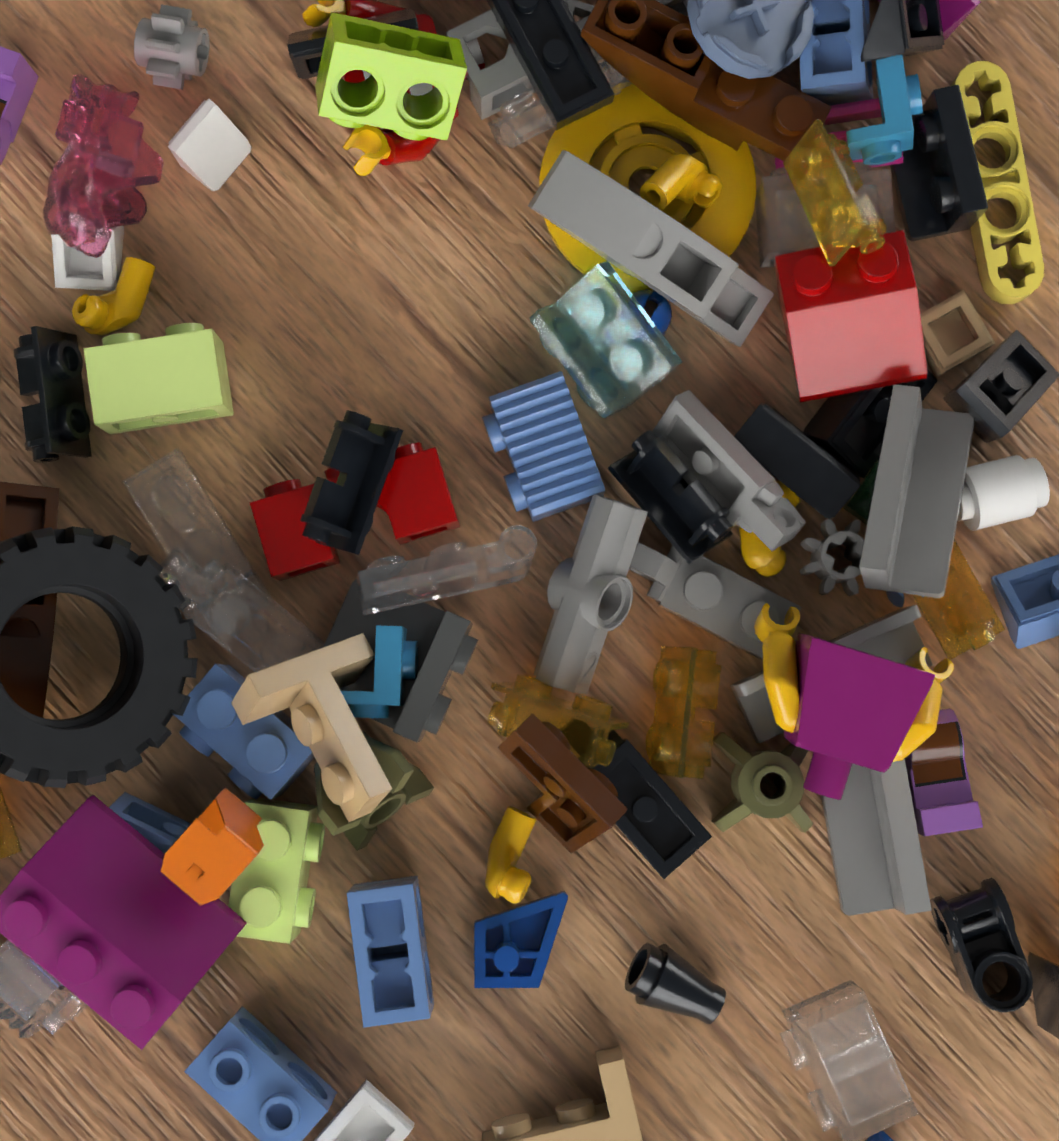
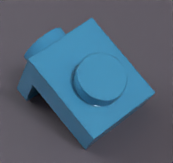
[846,54,923,165]
[341,625,418,718]

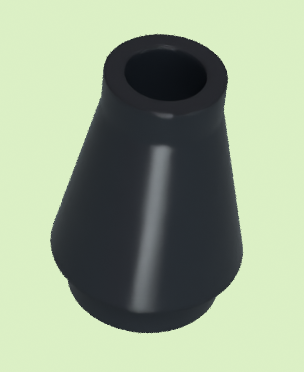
[625,943,726,1024]

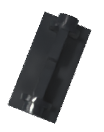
[14,326,92,463]
[300,410,403,555]
[608,430,733,564]

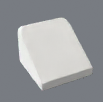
[168,98,252,191]
[51,215,124,291]

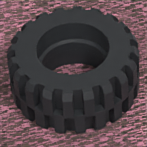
[0,526,198,788]

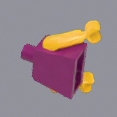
[754,603,954,800]

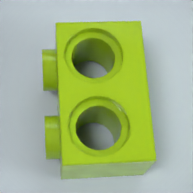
[315,12,467,141]

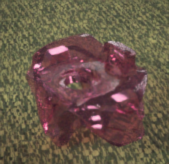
[43,73,164,258]

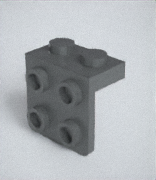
[324,577,478,742]

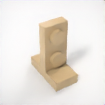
[231,633,392,822]
[482,1046,643,1141]

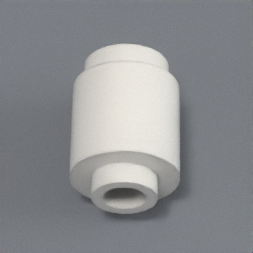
[957,455,1050,531]

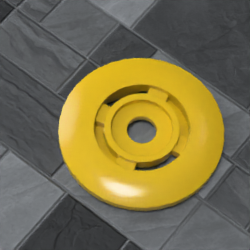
[539,81,757,294]

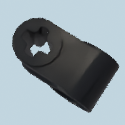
[930,878,1033,1013]

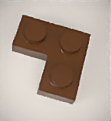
[498,713,628,853]

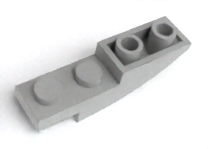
[528,150,774,347]

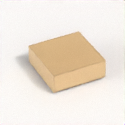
[920,290,995,378]

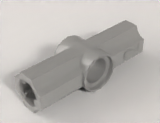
[533,494,648,695]

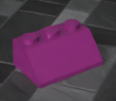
[0,795,247,1050]

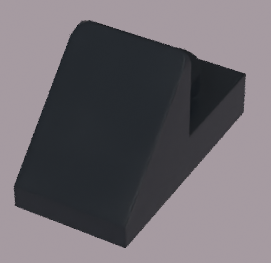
[944,330,1059,443]

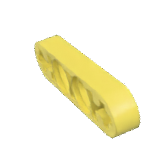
[951,61,1044,305]

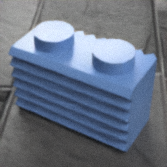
[482,371,605,522]

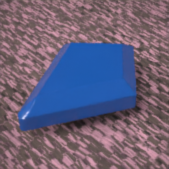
[474,891,568,988]

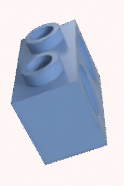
[800,0,873,106]
[346,876,434,1028]
[184,1006,337,1141]

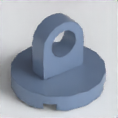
[687,0,814,79]

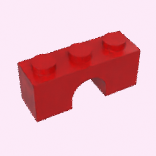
[250,442,460,581]

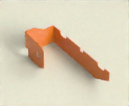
[161,787,264,906]

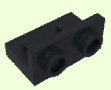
[890,85,988,241]

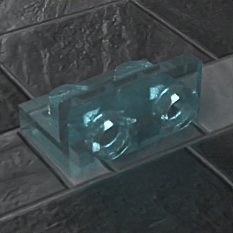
[530,261,683,418]

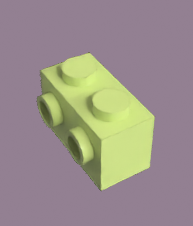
[83,323,234,434]
[228,798,325,944]

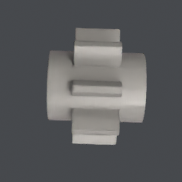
[134,4,210,90]
[799,519,864,596]

